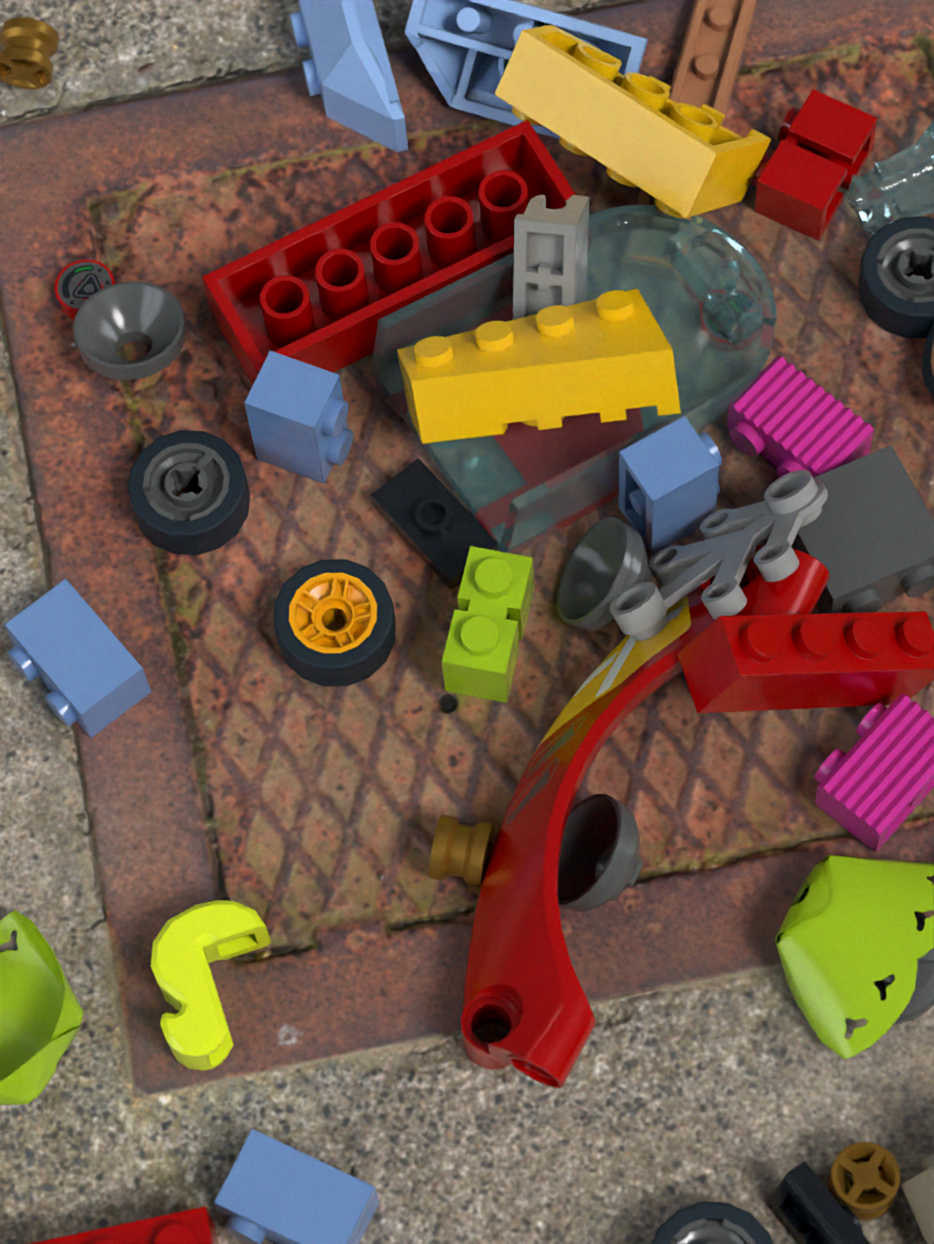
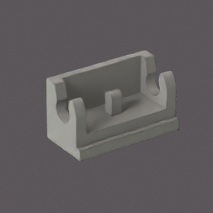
[513,195,589,320]

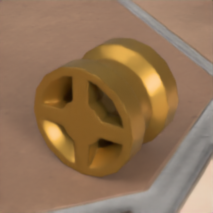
[0,17,59,90]
[429,814,494,888]
[828,1142,900,1222]

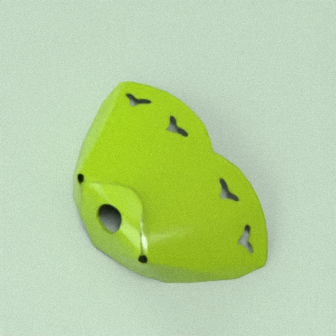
[775,855,934,1059]
[0,910,84,1105]

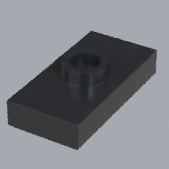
[370,458,499,590]
[769,1161,870,1244]

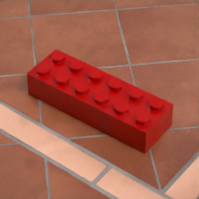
[202,120,576,385]

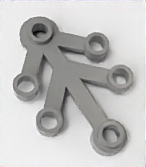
[609,470,828,641]

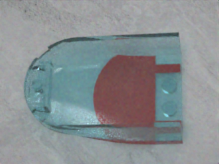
[370,205,777,554]

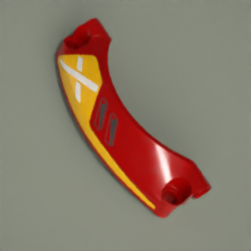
[461,545,830,1089]

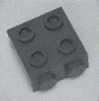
[791,445,934,614]

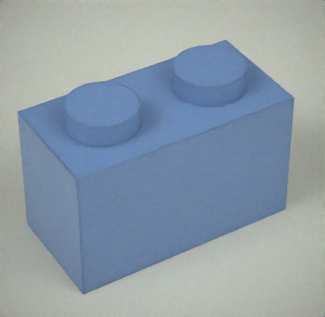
[244,351,353,484]
[619,416,722,555]
[4,579,151,738]
[214,1129,380,1244]

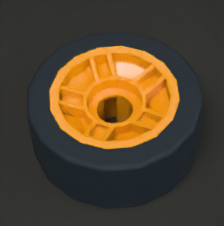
[273,559,396,686]

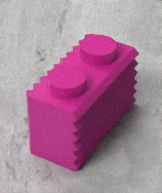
[727,355,874,478]
[814,693,934,852]

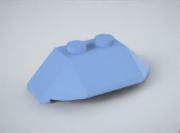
[290,0,408,152]
[405,0,648,139]

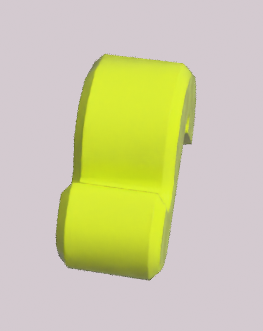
[151,900,271,1071]

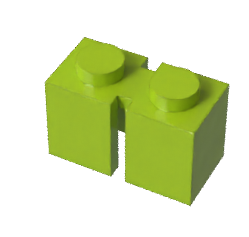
[442,546,535,703]

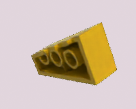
[494,25,771,218]
[397,288,681,444]

